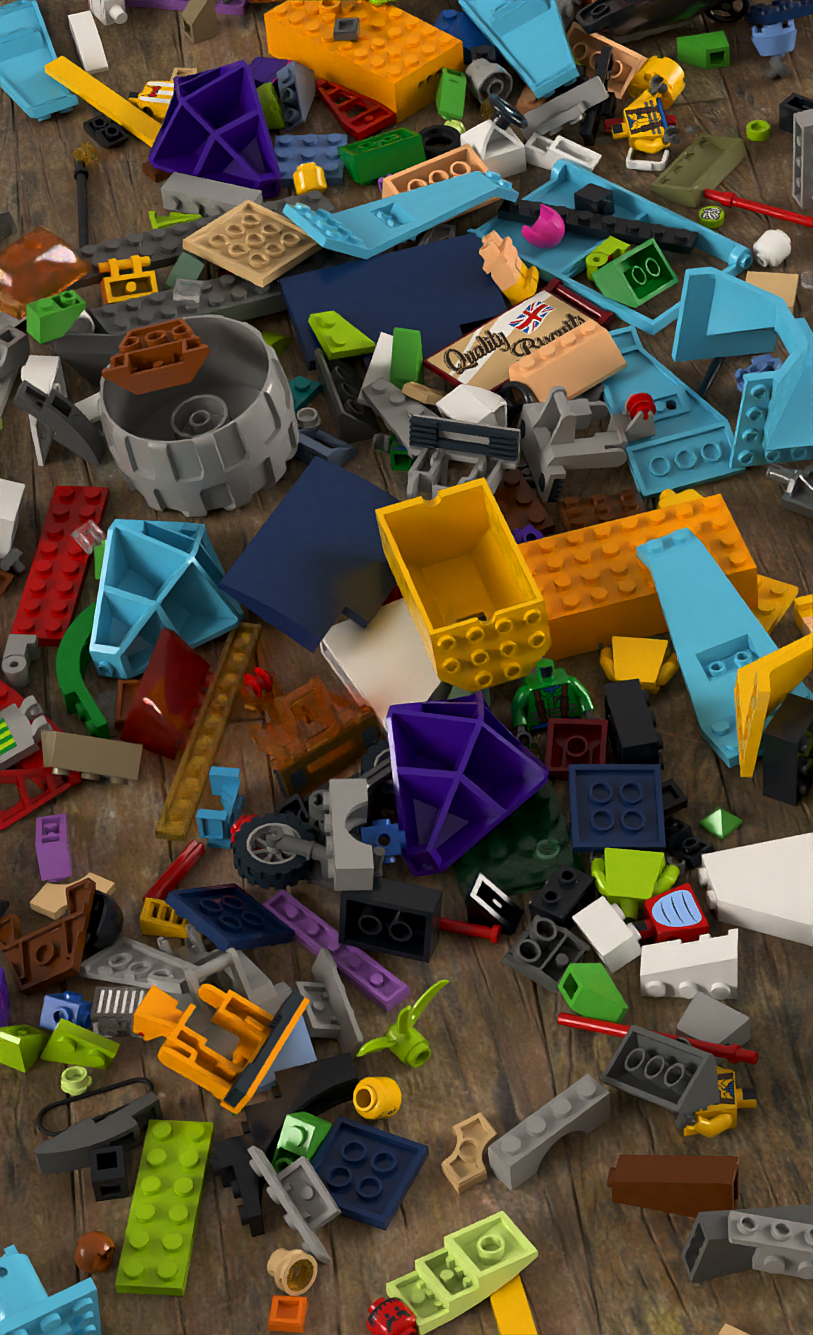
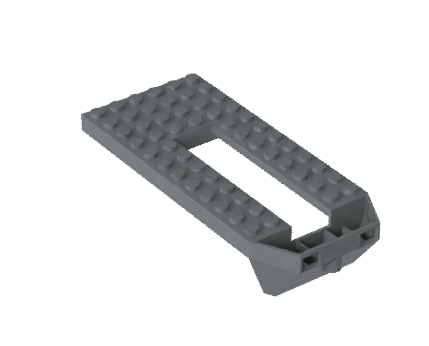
[12,190,381,386]

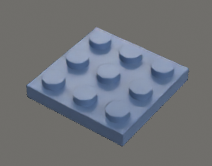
[274,133,349,187]

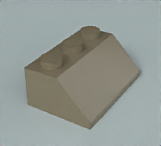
[41,731,143,785]

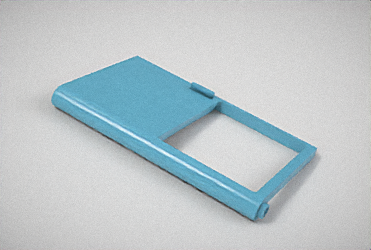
[467,159,753,336]

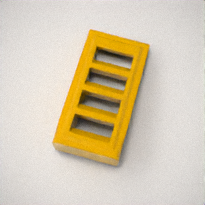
[140,898,204,940]

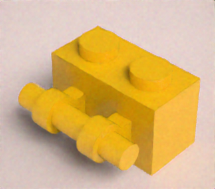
[98,255,158,306]

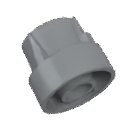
[465,58,513,107]

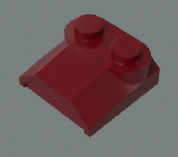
[545,718,609,780]

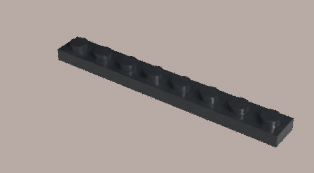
[498,198,698,255]

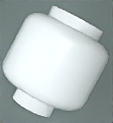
[753,229,791,267]

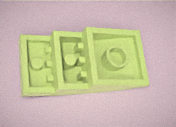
[386,1210,538,1335]

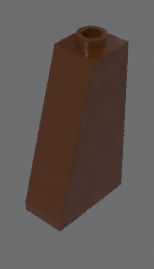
[607,1155,739,1218]

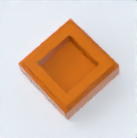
[268,1295,308,1333]

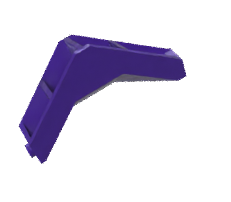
[148,60,282,200]
[386,691,549,877]

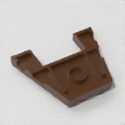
[0,877,96,996]

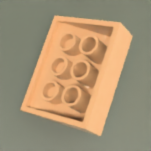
[382,143,502,230]

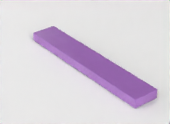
[262,889,411,1013]

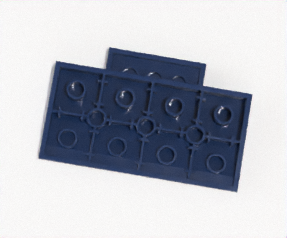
[279,233,507,373]
[217,456,401,653]

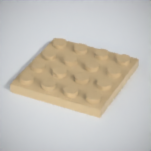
[183,199,323,287]

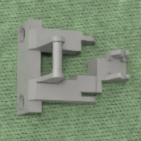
[157,923,292,1060]

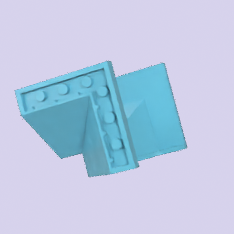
[671,267,813,468]

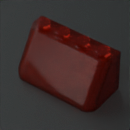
[119,627,214,760]

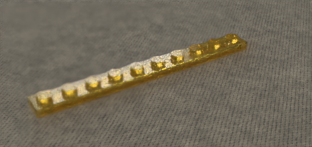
[155,622,262,842]

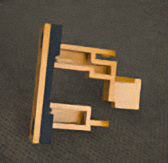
[133,984,310,1115]

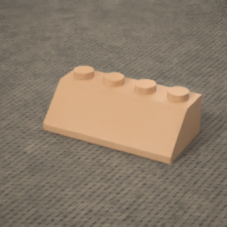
[567,21,648,101]
[508,319,627,403]

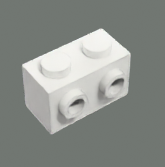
[572,896,642,974]

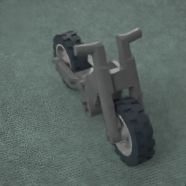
[233,739,396,892]

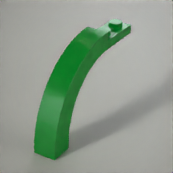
[56,601,111,740]

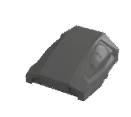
[500,915,591,993]

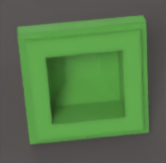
[699,806,742,840]

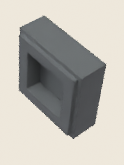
[333,17,360,41]

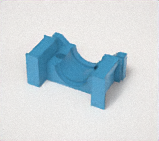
[196,766,245,849]

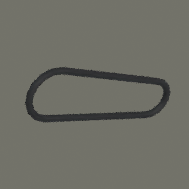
[36,1077,154,1137]

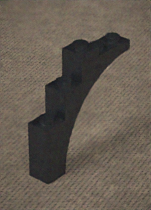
[209,1052,359,1237]

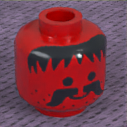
[366,1297,418,1335]

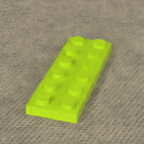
[115,1119,215,1296]

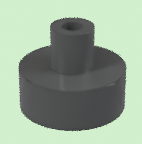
[766,55,792,80]
[0,546,26,575]

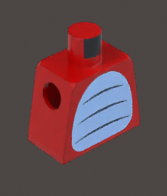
[632,883,709,944]

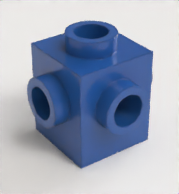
[360,819,406,865]
[39,991,93,1030]

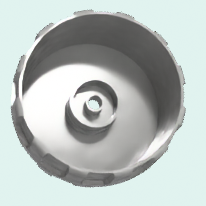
[97,314,299,517]

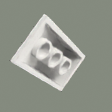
[21,355,68,466]

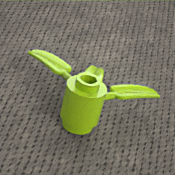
[357,979,449,1068]

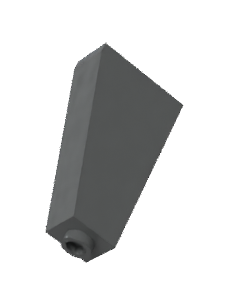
[681,1204,813,1283]

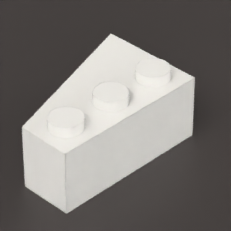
[640,928,738,1000]

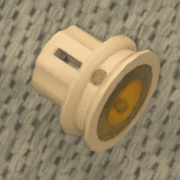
[267,1248,317,1296]

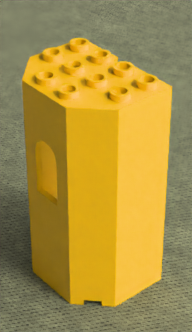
[375,477,552,693]

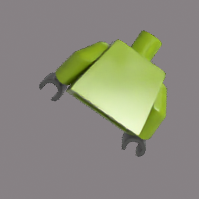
[590,847,685,923]

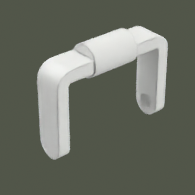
[626,147,669,171]

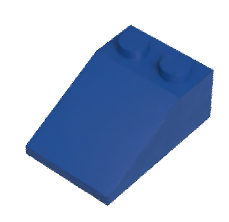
[433,9,502,65]

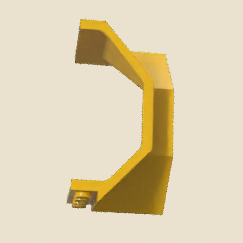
[734,632,813,778]

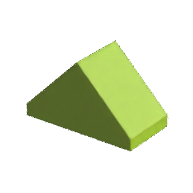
[0,1024,51,1073]

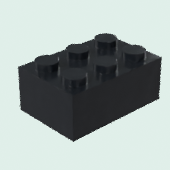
[603,678,664,770]
[763,693,813,807]
[338,876,443,963]

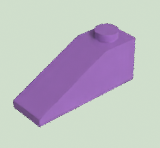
[35,813,72,882]

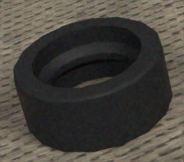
[418,125,461,160]

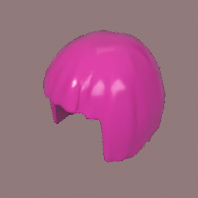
[521,204,565,249]

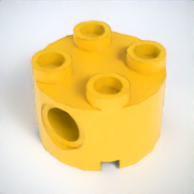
[628,56,685,111]

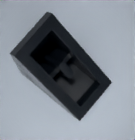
[466,873,524,936]

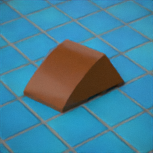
[101,318,210,395]

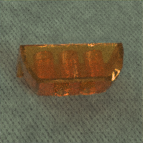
[0,225,91,320]

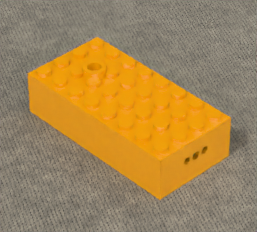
[264,0,465,124]
[517,493,758,661]

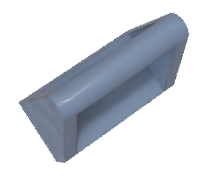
[293,427,358,467]

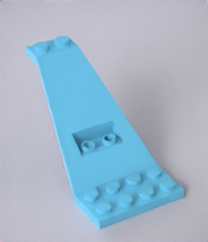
[0,0,79,121]
[458,0,580,99]
[282,170,519,260]
[601,325,746,500]
[636,527,813,768]

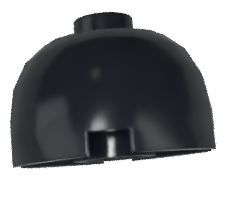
[63,889,124,953]

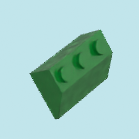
[337,127,427,186]
[591,238,679,308]

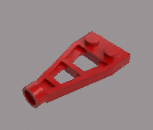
[315,78,396,141]
[0,767,81,830]

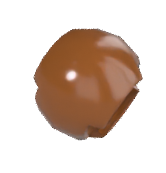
[73,1230,116,1274]

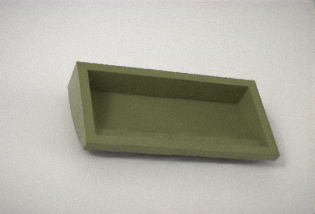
[650,134,746,208]

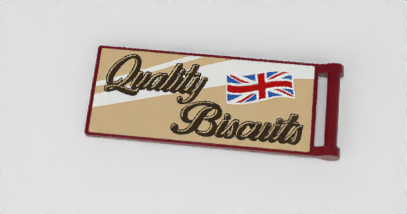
[423,278,616,393]

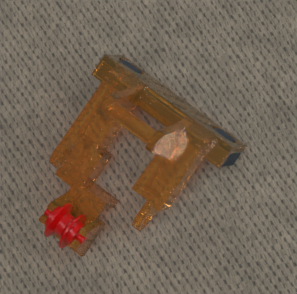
[239,667,387,798]

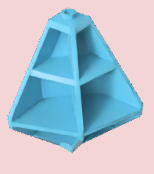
[89,519,244,680]

